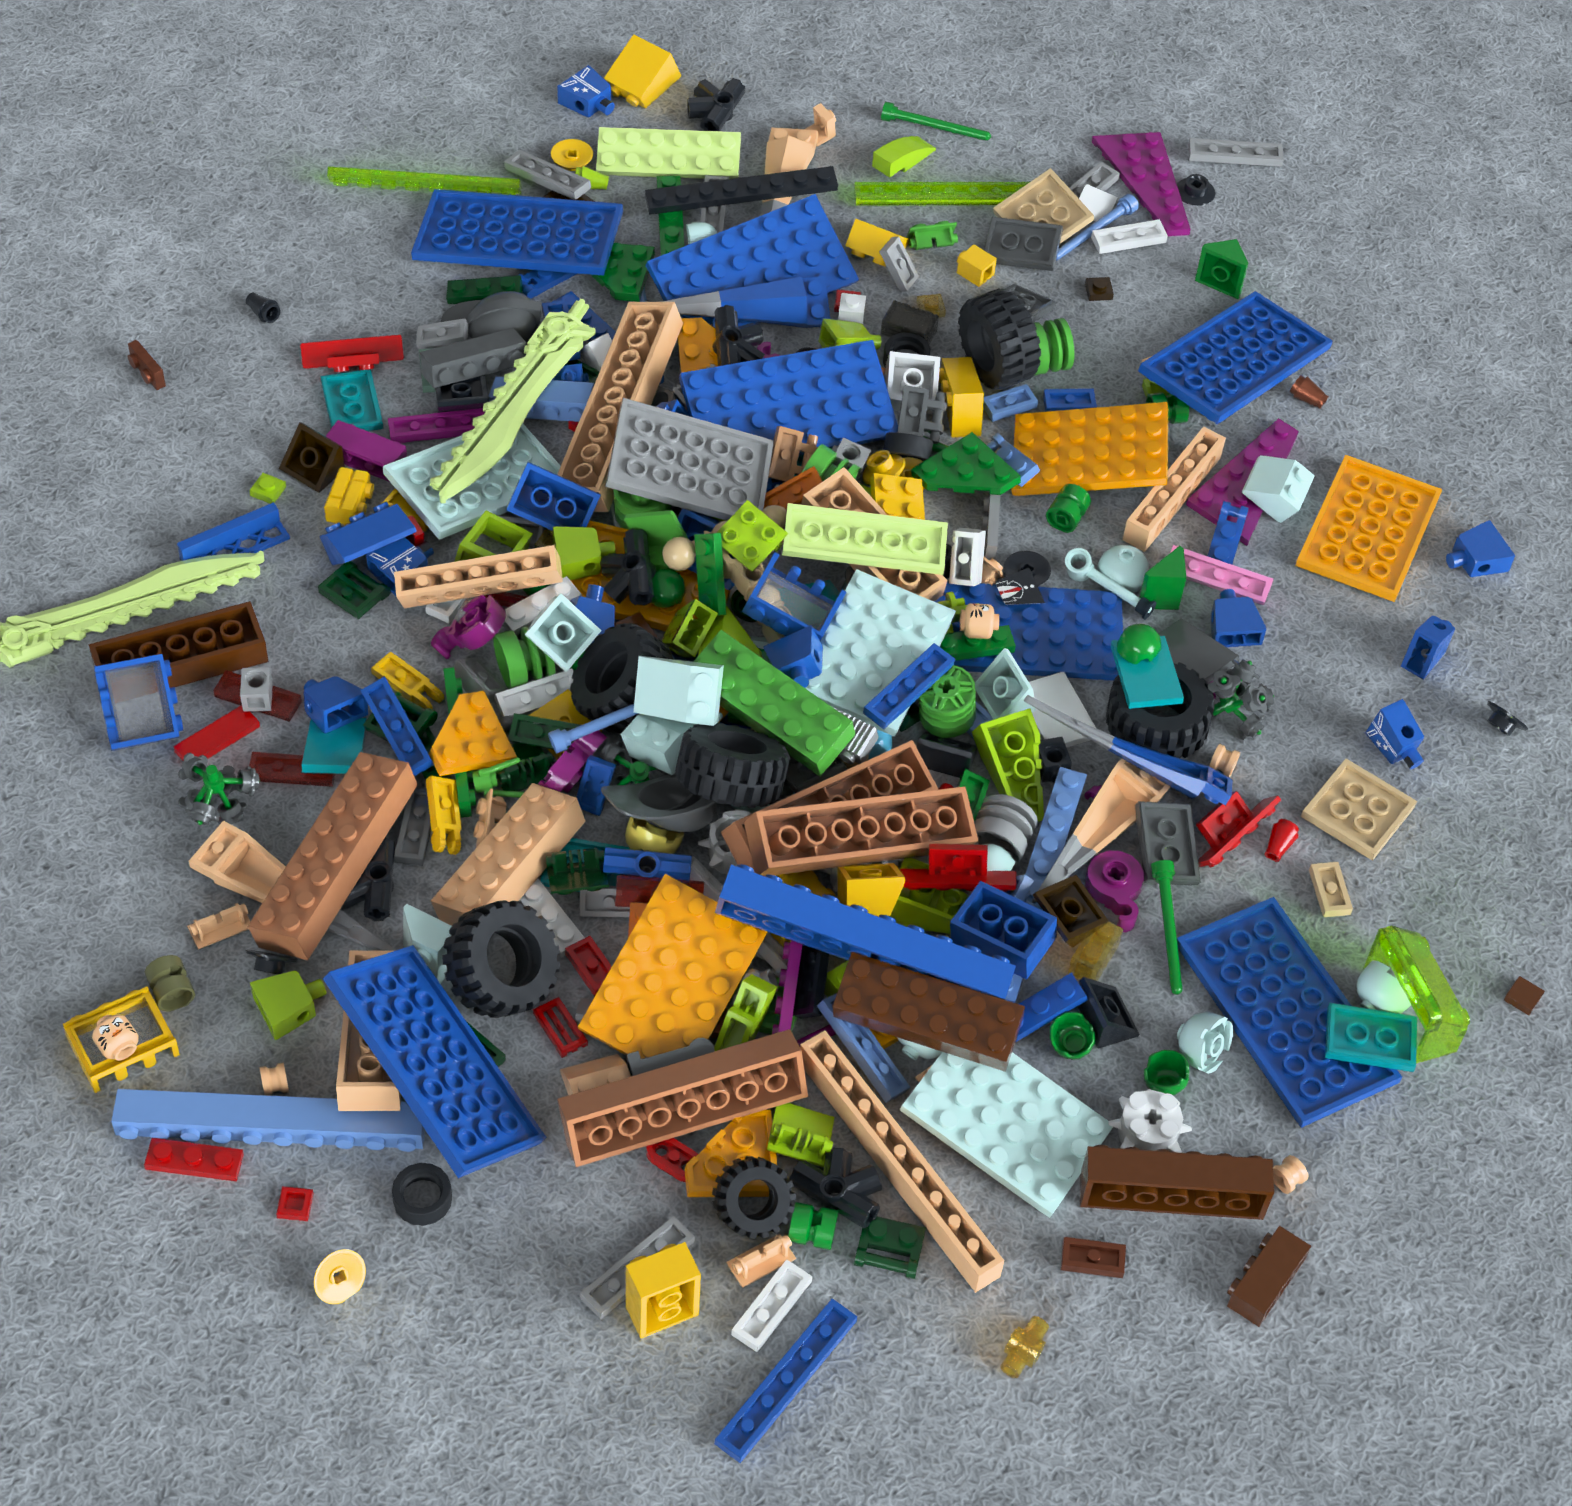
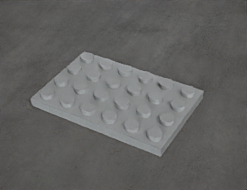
[605,398,774,521]

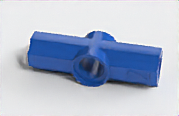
[603,847,692,881]

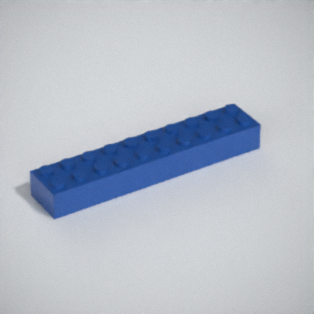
[715,864,1016,1000]

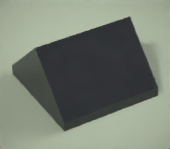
[435,375,489,413]
[916,732,978,778]
[1077,977,1140,1049]

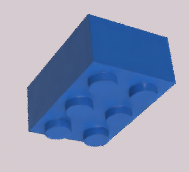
[950,881,1057,980]

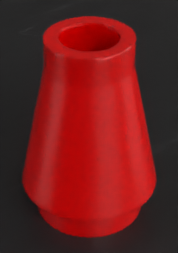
[1264,819,1299,862]

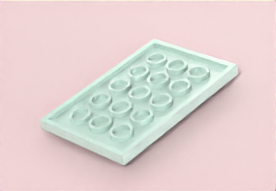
[383,424,561,540]
[806,569,956,737]
[900,1052,1113,1218]

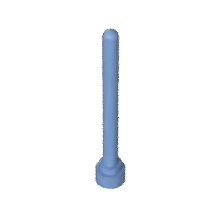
[1056,194,1139,260]
[548,704,639,754]

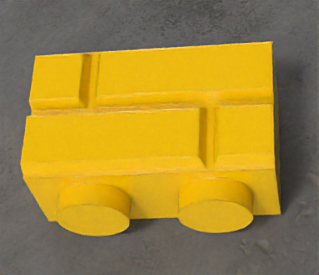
[324,467,374,525]

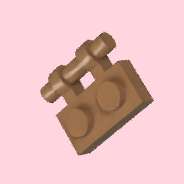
[768,426,818,482]

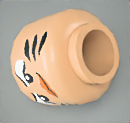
[960,603,999,639]
[92,1015,139,1061]

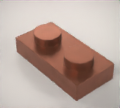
[127,339,166,390]
[1061,1237,1126,1278]

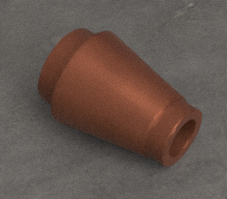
[1290,375,1329,409]

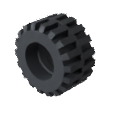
[712,1156,796,1239]

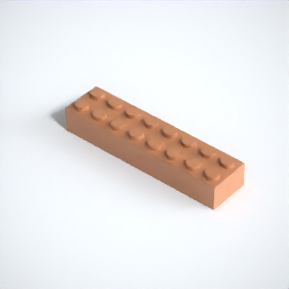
[721,740,939,873]
[247,752,418,960]
[744,787,978,876]
[557,1029,808,1167]

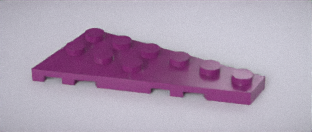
[1092,132,1191,236]
[1186,418,1299,546]

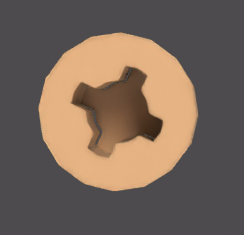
[1209,744,1240,777]
[259,1062,289,1096]
[1273,1155,1308,1194]

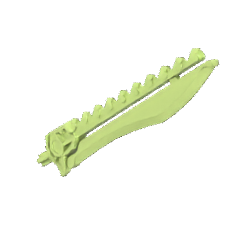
[430,299,596,503]
[0,551,265,668]

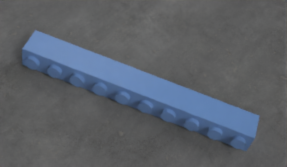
[1005,767,1087,1003]
[111,1089,425,1152]

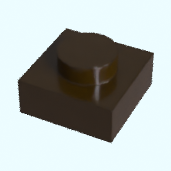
[1085,277,1114,301]

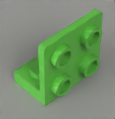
[624,510,688,571]

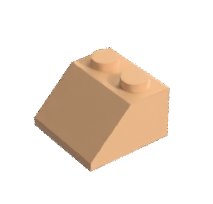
[560,1054,631,1095]

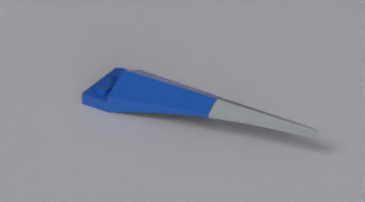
[661,276,830,328]
[1024,695,1233,806]

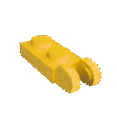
[371,652,445,709]
[426,776,462,855]

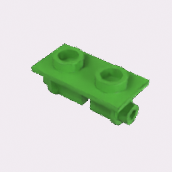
[906,221,958,250]

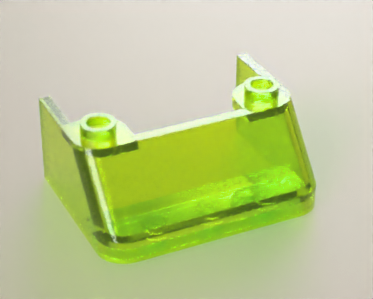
[1363,925,1470,1064]

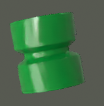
[1146,392,1189,424]
[1046,484,1091,533]
[788,1202,838,1250]

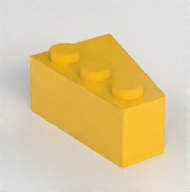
[938,357,984,438]

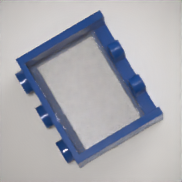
[742,552,846,641]
[94,654,184,751]

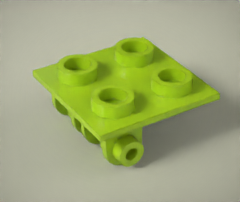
[717,500,788,572]
[767,1103,835,1167]

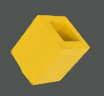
[957,244,997,287]

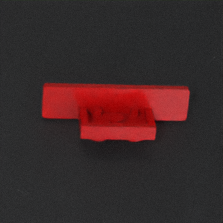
[300,335,404,372]
[1196,791,1281,868]
[900,844,1016,892]

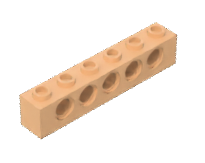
[1123,426,1226,552]
[394,545,563,609]

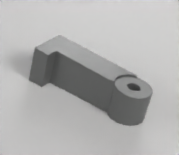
[626,1038,715,1076]

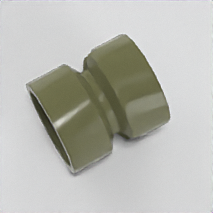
[144,955,195,1012]

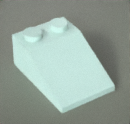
[633,656,724,726]
[621,712,723,775]

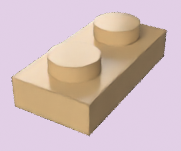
[1309,862,1353,918]

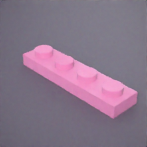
[1170,545,1273,605]

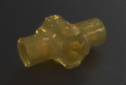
[1000,1316,1049,1378]

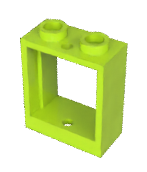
[454,510,533,562]

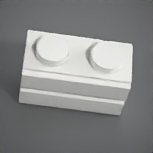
[949,528,986,586]

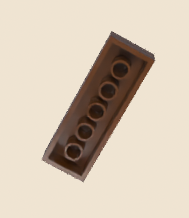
[88,601,269,704]
[833,952,1025,1072]
[1080,1145,1274,1220]

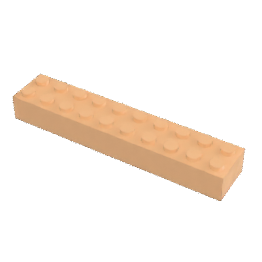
[557,302,683,512]

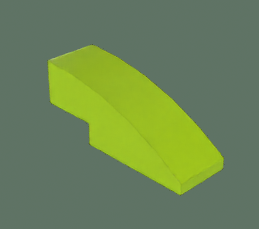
[872,136,936,178]
[714,974,777,1051]

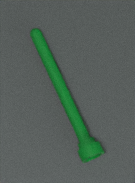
[881,101,991,141]
[1151,860,1183,995]

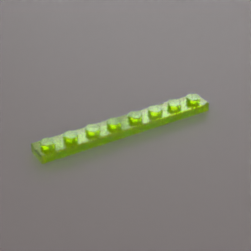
[327,166,522,195]
[854,182,1030,206]

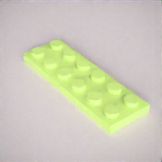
[596,127,741,179]
[782,503,948,575]

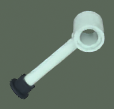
[1065,548,1157,620]

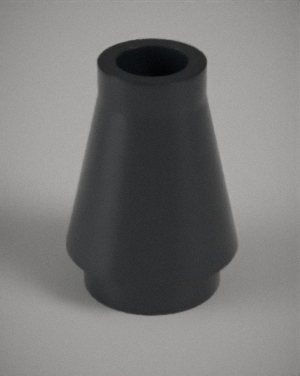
[246,292,281,323]

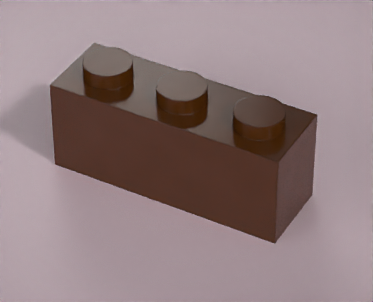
[1227,1225,1311,1327]

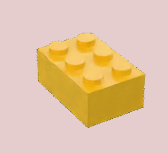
[626,1242,701,1339]

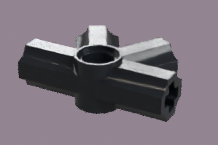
[687,78,746,132]
[712,305,765,366]
[600,529,656,606]
[343,837,395,921]
[789,1147,882,1229]

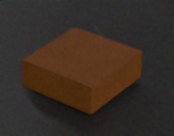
[1504,976,1545,1015]

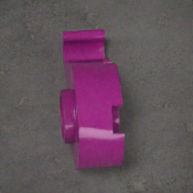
[431,595,506,660]
[538,730,607,793]
[1085,850,1144,932]

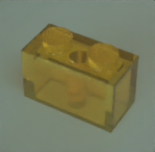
[1068,922,1123,981]

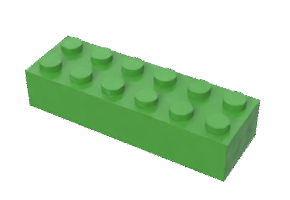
[694,630,856,777]

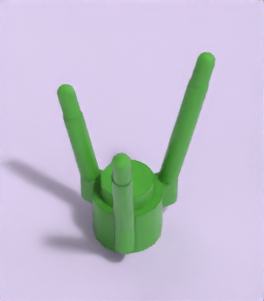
[472,757,534,798]

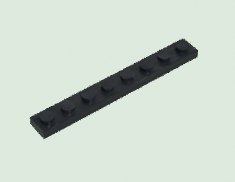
[645,166,838,215]

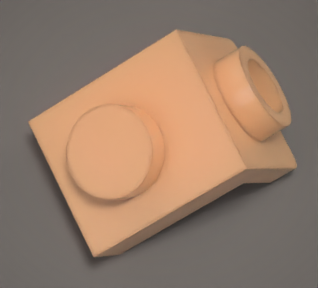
[806,103,836,147]

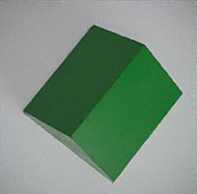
[1195,239,1248,299]
[1139,546,1187,610]

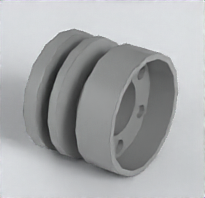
[974,794,1038,869]

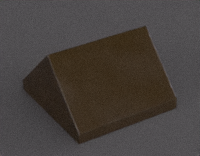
[279,422,345,493]
[1033,874,1109,948]

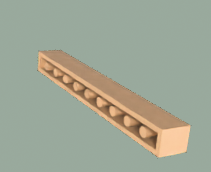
[800,1031,1004,1293]

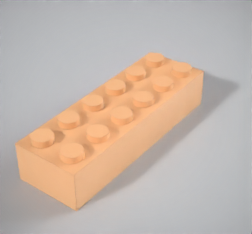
[801,467,947,601]
[431,783,586,926]
[336,950,402,1111]

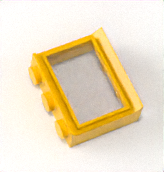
[63,986,180,1093]

